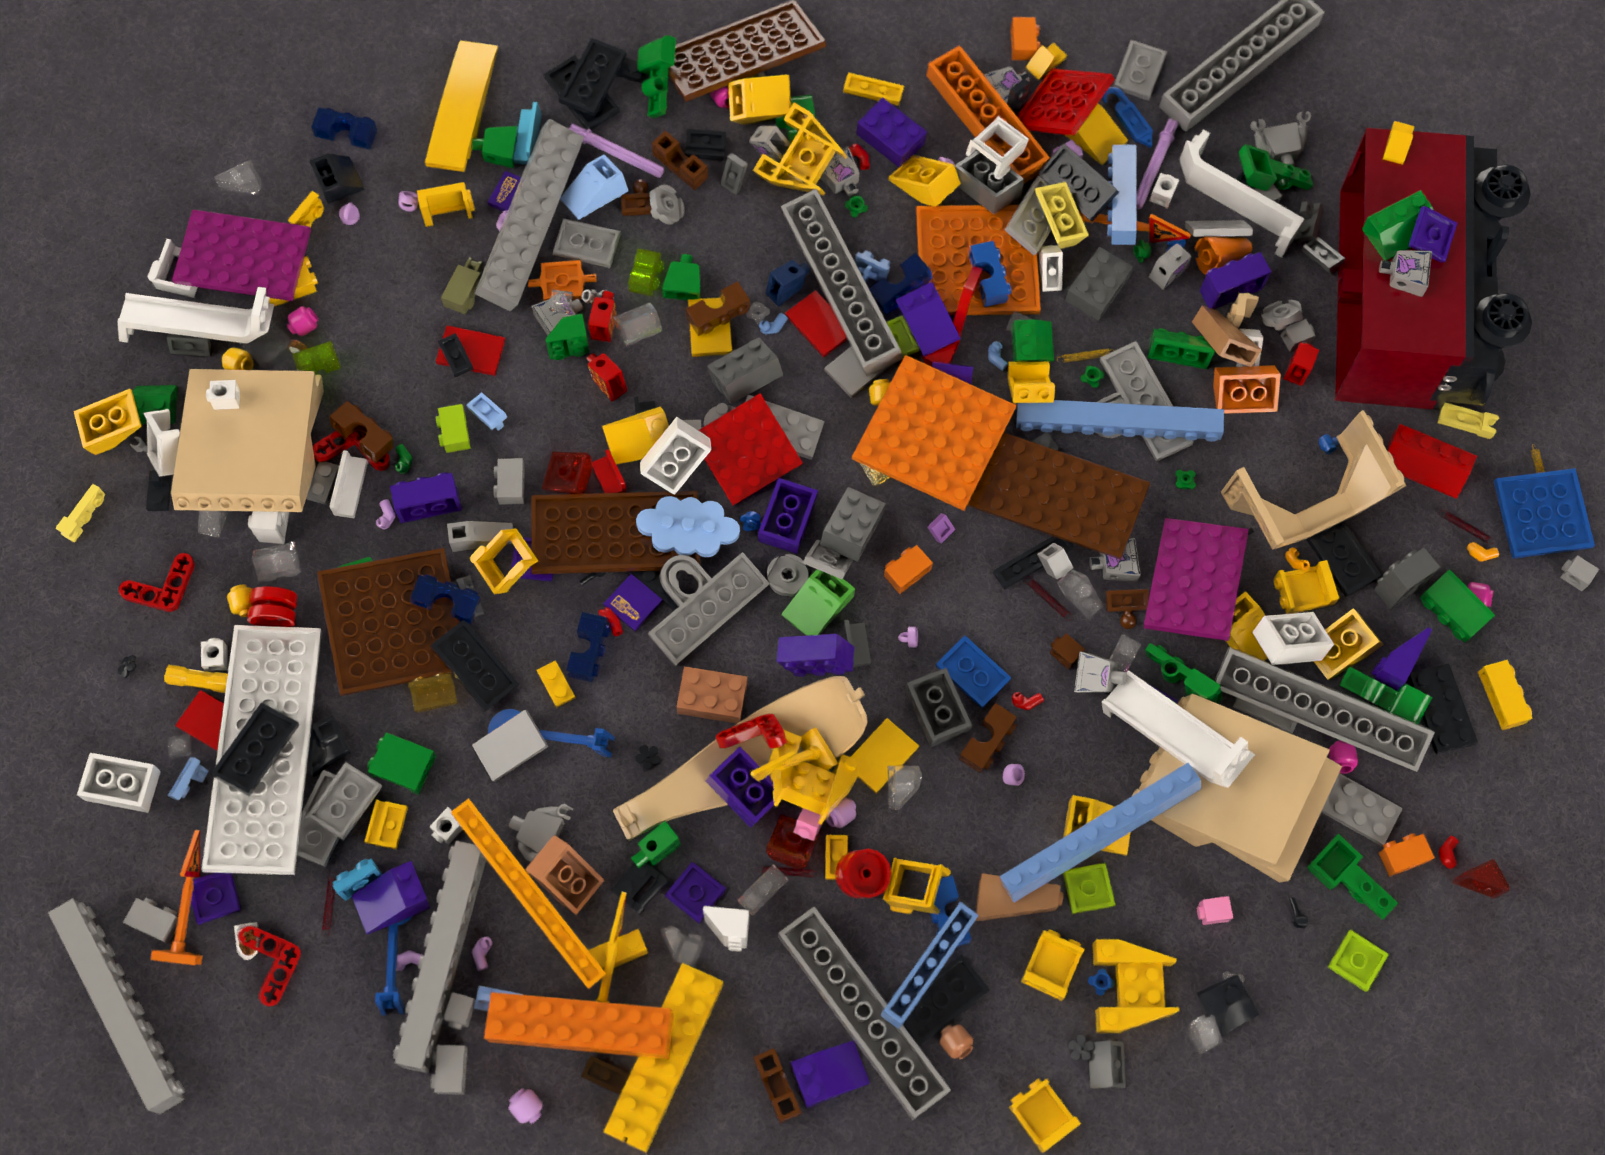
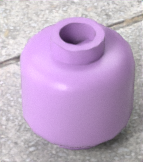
[826,797,856,828]
[509,1088,543,1124]

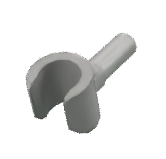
[130,436,148,452]

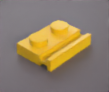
[288,191,324,228]
[364,800,408,850]

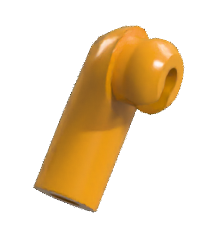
[1467,542,1499,562]
[1285,547,1310,570]

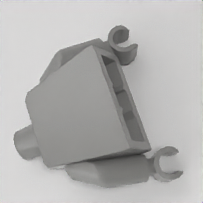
[1251,112,1311,167]
[509,804,573,862]

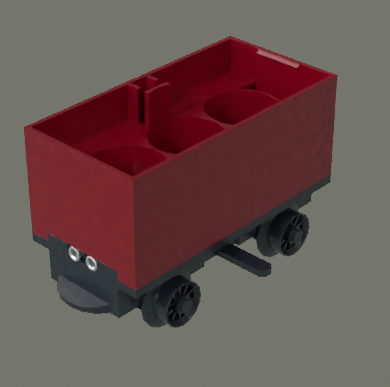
[1335,128,1532,410]

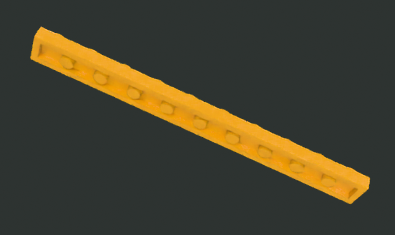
[451,799,606,989]

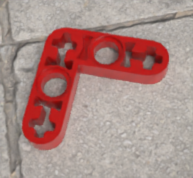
[953,266,983,333]
[313,431,390,471]
[119,553,195,612]
[716,714,787,749]
[237,926,301,1006]

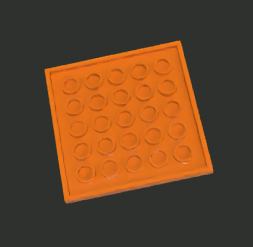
[916,205,1041,315]
[852,355,1017,511]

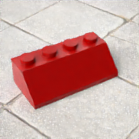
[1386,424,1477,499]

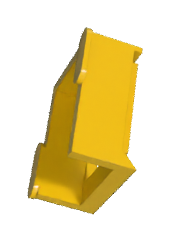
[470,528,538,594]
[883,857,950,914]

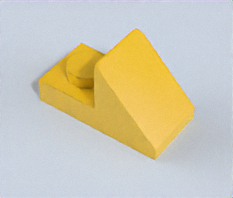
[1026,43,1067,80]
[1383,121,1414,165]

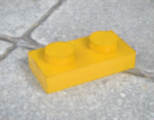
[537,660,575,708]
[825,835,848,880]

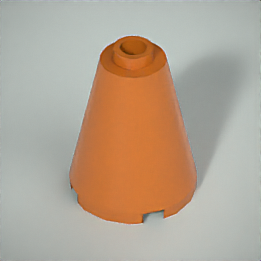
[1195,237,1252,275]

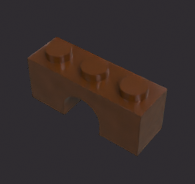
[652,131,708,191]
[686,281,750,336]
[329,401,393,464]
[959,703,1017,773]
[753,1048,801,1124]

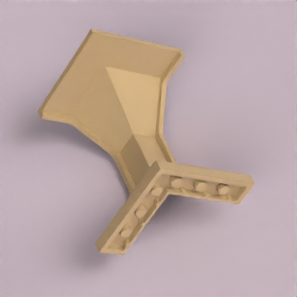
[1221,410,1407,550]

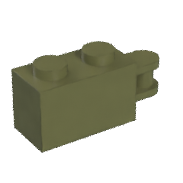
[441,257,484,315]

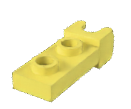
[1437,403,1499,439]
[56,484,105,542]

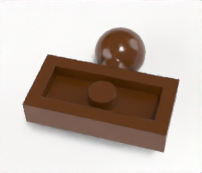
[621,179,652,216]
[1105,589,1149,629]

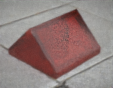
[1452,859,1510,899]

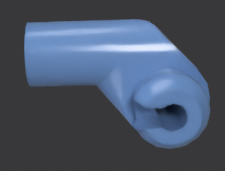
[759,313,788,335]
[988,341,1008,371]

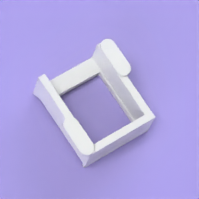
[966,116,1029,179]
[148,239,198,298]
[143,409,180,477]

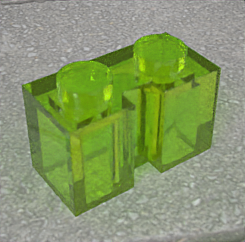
[628,248,664,296]
[292,341,341,375]

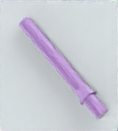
[1136,119,1178,209]
[569,123,664,177]

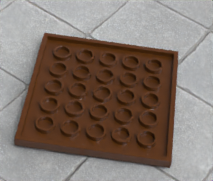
[317,548,459,696]

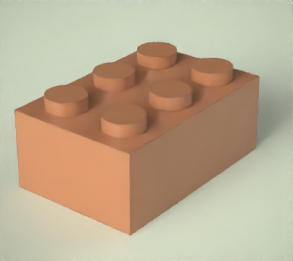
[677,667,748,724]
[525,835,604,915]

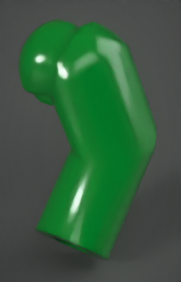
[395,444,413,474]

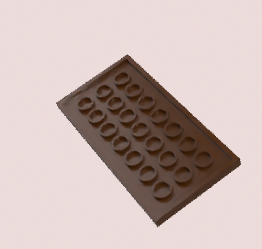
[668,0,826,102]
[967,433,1150,560]
[531,491,700,574]

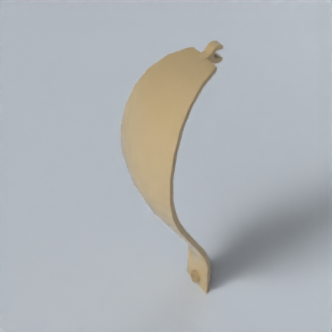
[613,676,867,841]

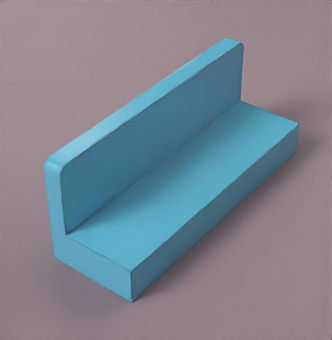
[514,102,542,164]

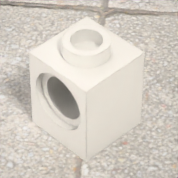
[1150,173,1179,208]
[206,380,240,410]
[201,638,228,672]
[430,807,463,845]

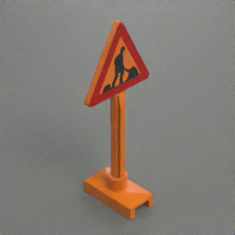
[1078,210,1191,243]
[150,830,203,965]

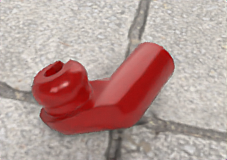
[849,144,870,170]
[598,607,623,636]
[1012,692,1044,710]
[1438,836,1459,869]

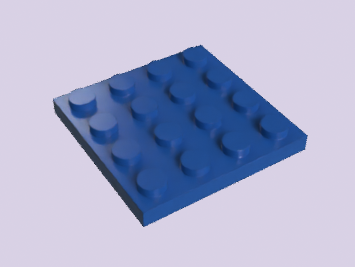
[1494,468,1595,559]

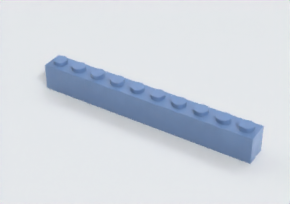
[1016,400,1224,442]
[1000,762,1201,902]

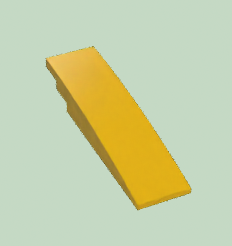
[425,41,498,172]

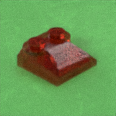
[542,452,593,494]
[765,814,821,869]

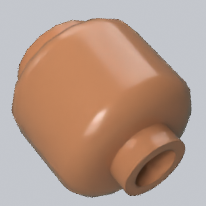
[940,1025,973,1059]

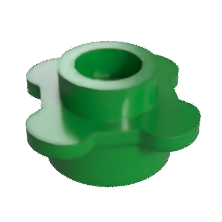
[845,196,868,217]
[1133,239,1151,263]
[1080,366,1104,388]
[1175,470,1196,489]

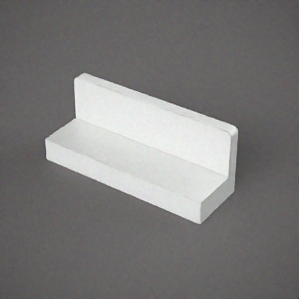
[330,450,368,518]

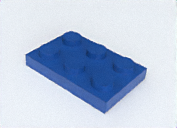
[936,635,1011,709]

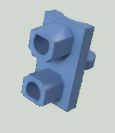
[855,250,890,284]

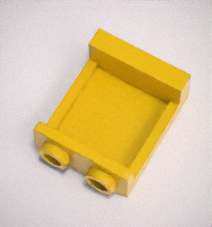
[417,182,475,227]
[1008,361,1055,403]
[1274,560,1339,614]
[1021,930,1085,1001]
[1009,1078,1081,1153]

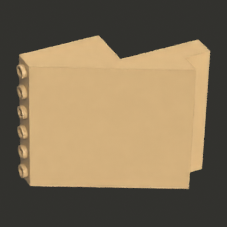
[171,369,324,512]
[1132,694,1342,883]

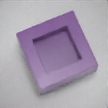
[927,513,955,543]

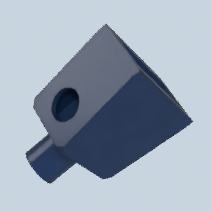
[765,260,810,307]

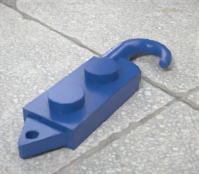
[1102,87,1153,148]

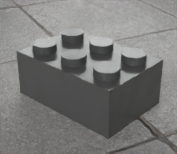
[955,150,1024,214]
[1065,246,1133,321]
[707,337,783,404]
[820,487,886,562]
[1374,548,1440,609]
[905,668,972,748]

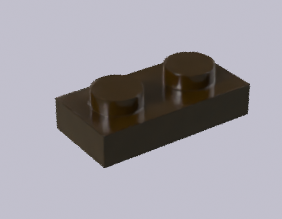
[581,1056,630,1095]

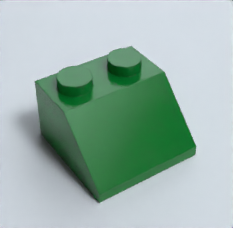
[1011,319,1054,362]
[132,385,178,424]

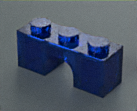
[311,107,378,150]
[869,253,933,314]
[410,574,480,624]
[566,612,611,682]

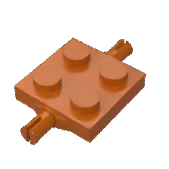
[528,260,597,301]

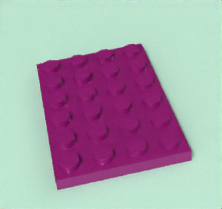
[172,209,311,301]
[1144,518,1249,641]

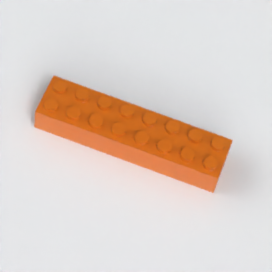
[927,46,1050,184]
[484,992,674,1059]

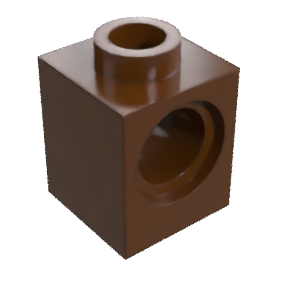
[1050,633,1085,670]

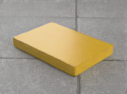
[688,298,732,357]
[851,718,919,794]

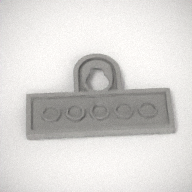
[1097,341,1193,462]
[647,552,770,665]

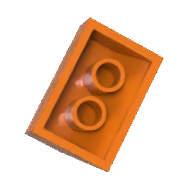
[1213,365,1281,414]

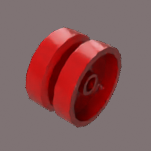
[247,586,298,627]
[835,849,891,899]

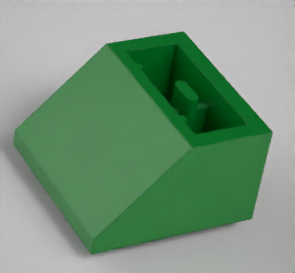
[546,314,590,360]

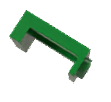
[367,732,436,795]

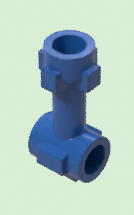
[1319,429,1345,454]

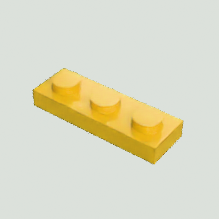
[843,72,904,106]

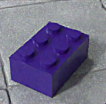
[856,98,927,167]
[1200,252,1272,309]
[390,472,462,524]
[758,478,818,554]
[776,634,855,677]
[705,747,774,828]

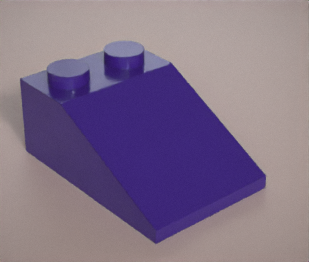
[896,282,960,357]
[1371,627,1432,691]
[351,861,430,935]
[791,1040,870,1108]

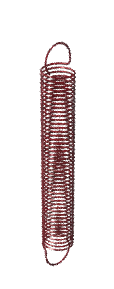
[1439,510,1495,544]
[1025,576,1072,621]
[755,866,820,878]
[321,872,337,937]

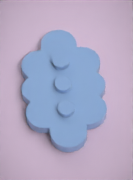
[636,496,740,557]

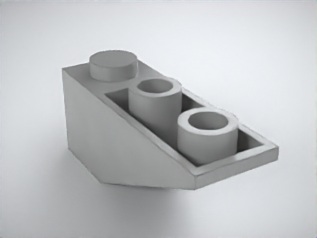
[447,521,513,552]

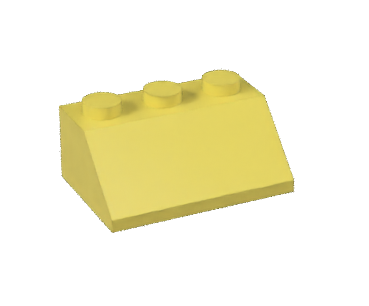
[1034,182,1089,249]

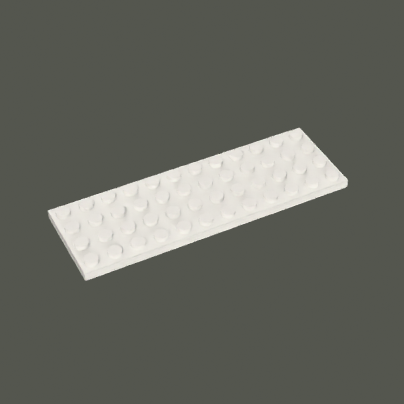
[202,625,322,875]

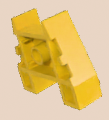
[753,103,847,196]
[769,729,862,824]
[1093,939,1179,1033]

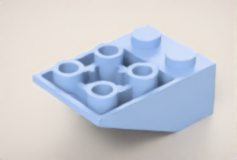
[560,155,629,220]

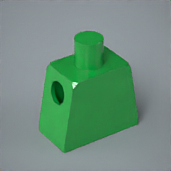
[472,126,518,168]
[662,254,701,300]
[631,821,681,868]

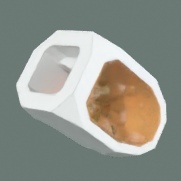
[234,922,259,960]

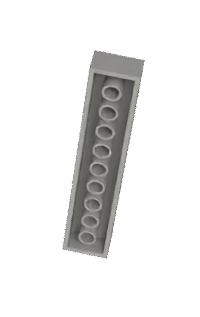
[1159,0,1324,132]
[474,119,584,311]
[781,189,903,376]
[1214,646,1435,772]
[393,841,486,1073]
[48,899,185,1114]
[778,907,951,1120]

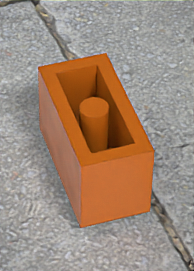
[1011,17,1040,60]
[884,545,933,594]
[1378,833,1435,877]

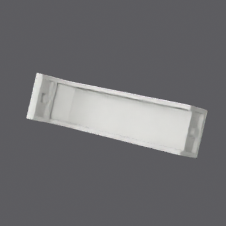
[1180,130,1304,258]
[118,287,274,344]
[1102,670,1255,788]

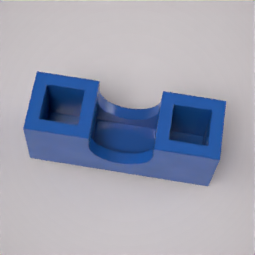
[969,241,1011,307]
[923,876,972,946]

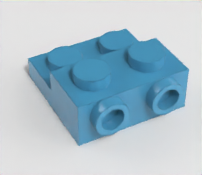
[332,858,382,901]

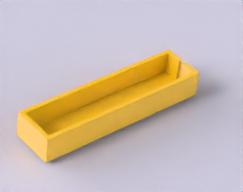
[604,963,724,1153]

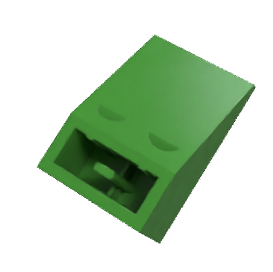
[781,569,855,636]

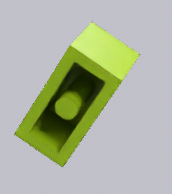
[436,404,471,453]

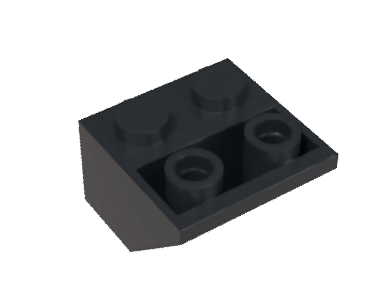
[309,153,365,204]

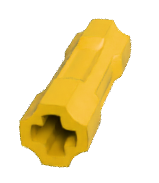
[164,665,228,693]

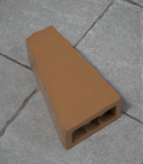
[1192,305,1262,367]
[975,873,1063,921]

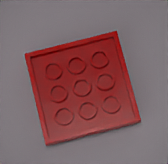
[1017,69,1115,136]
[698,393,803,506]

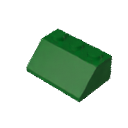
[1362,190,1433,261]
[1147,329,1215,369]
[1420,569,1495,643]

